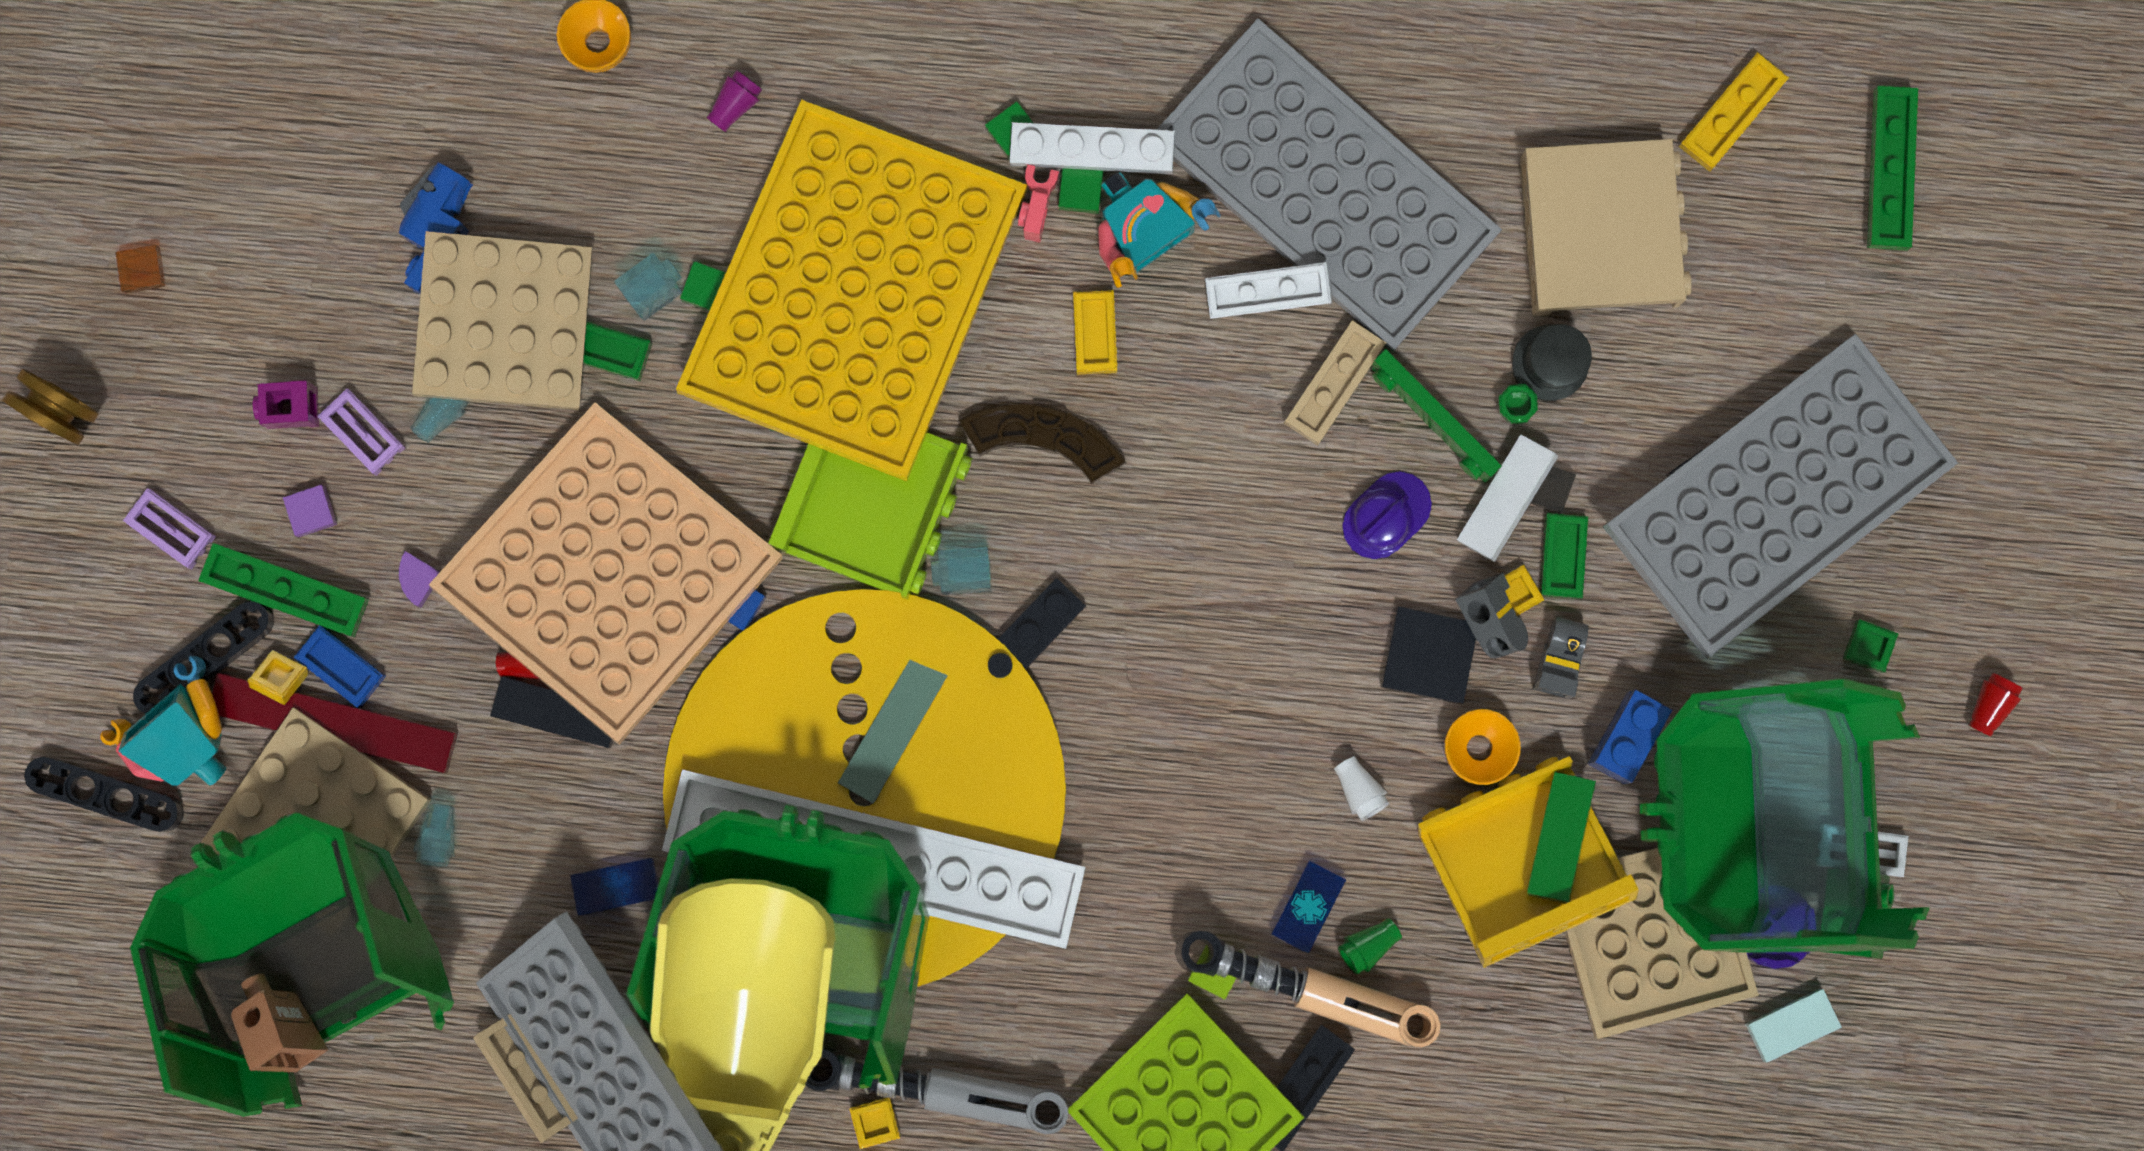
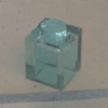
[614,253,682,321]
[931,547,992,596]

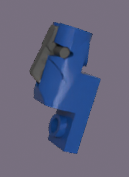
[399,162,473,295]

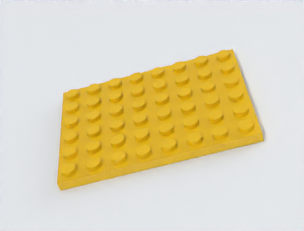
[676,99,1027,481]

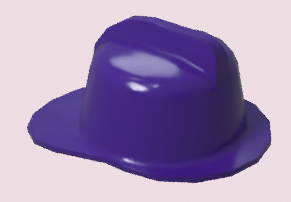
[1342,471,1432,559]

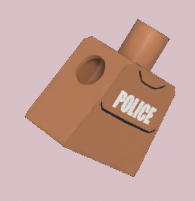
[231,974,328,1072]

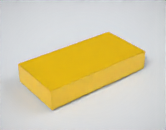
[1073,290,1117,375]

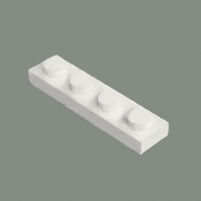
[1010,122,1175,174]

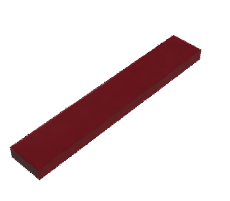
[212,673,458,773]

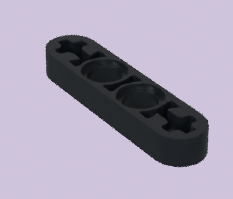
[133,601,274,713]
[24,757,184,832]

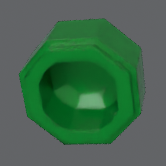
[1498,384,1538,424]

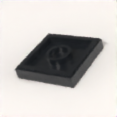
[1381,606,1476,705]

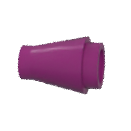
[706,70,763,132]

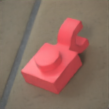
[1018,164,1059,243]

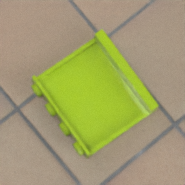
[768,433,973,600]

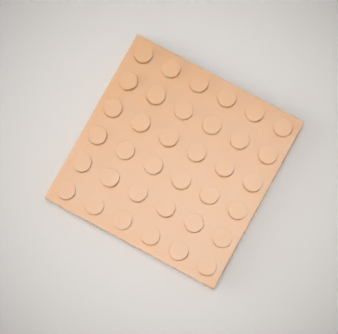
[429,403,783,745]

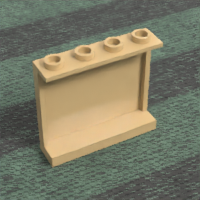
[1520,139,1691,317]

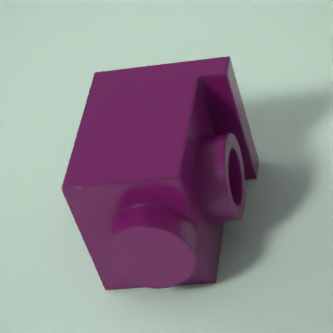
[252,380,319,429]

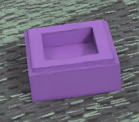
[283,485,337,538]

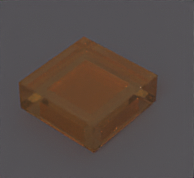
[115,245,165,294]

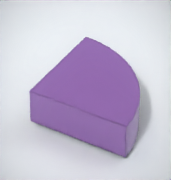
[399,551,440,608]

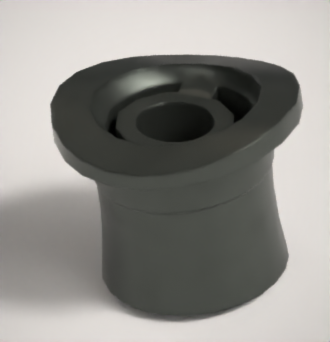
[1512,324,1592,401]

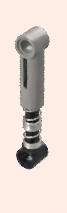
[805,1046,1069,1134]

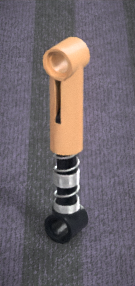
[1175,930,1441,1047]

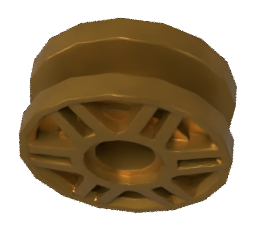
[2,368,99,445]

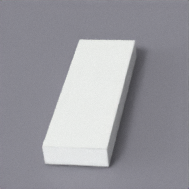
[1205,262,1332,319]
[1457,435,1558,562]

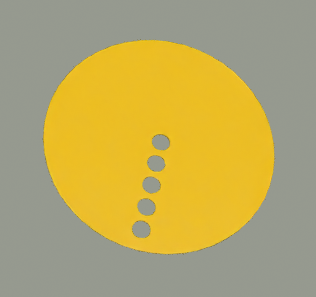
[663,589,1066,995]

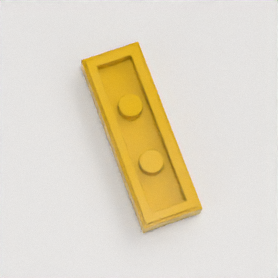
[1679,52,1789,172]

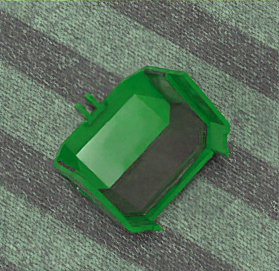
[130,813,454,1117]

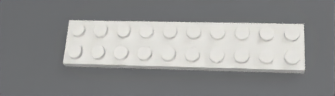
[662,770,1086,949]

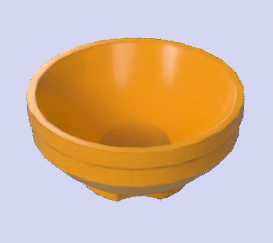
[557,0,631,73]
[1444,709,1521,785]

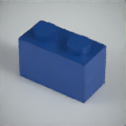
[1587,690,1672,784]

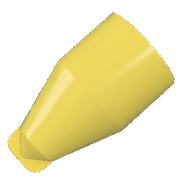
[650,879,835,1151]

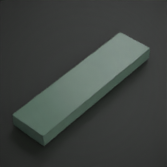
[838,660,948,804]

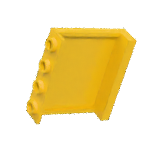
[1418,756,1639,968]

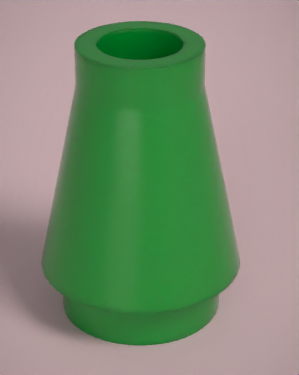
[1338,918,1402,975]

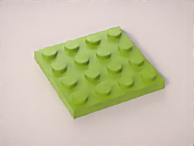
[1068,994,1305,1151]

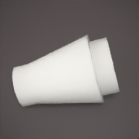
[1334,756,1389,821]

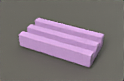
[318,388,406,476]
[123,488,216,569]

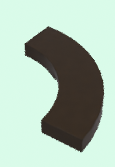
[959,404,1126,485]

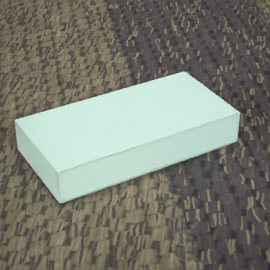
[1745,989,1842,1063]

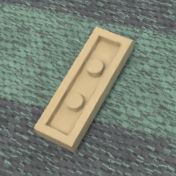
[1284,320,1386,446]
[473,1014,578,1143]

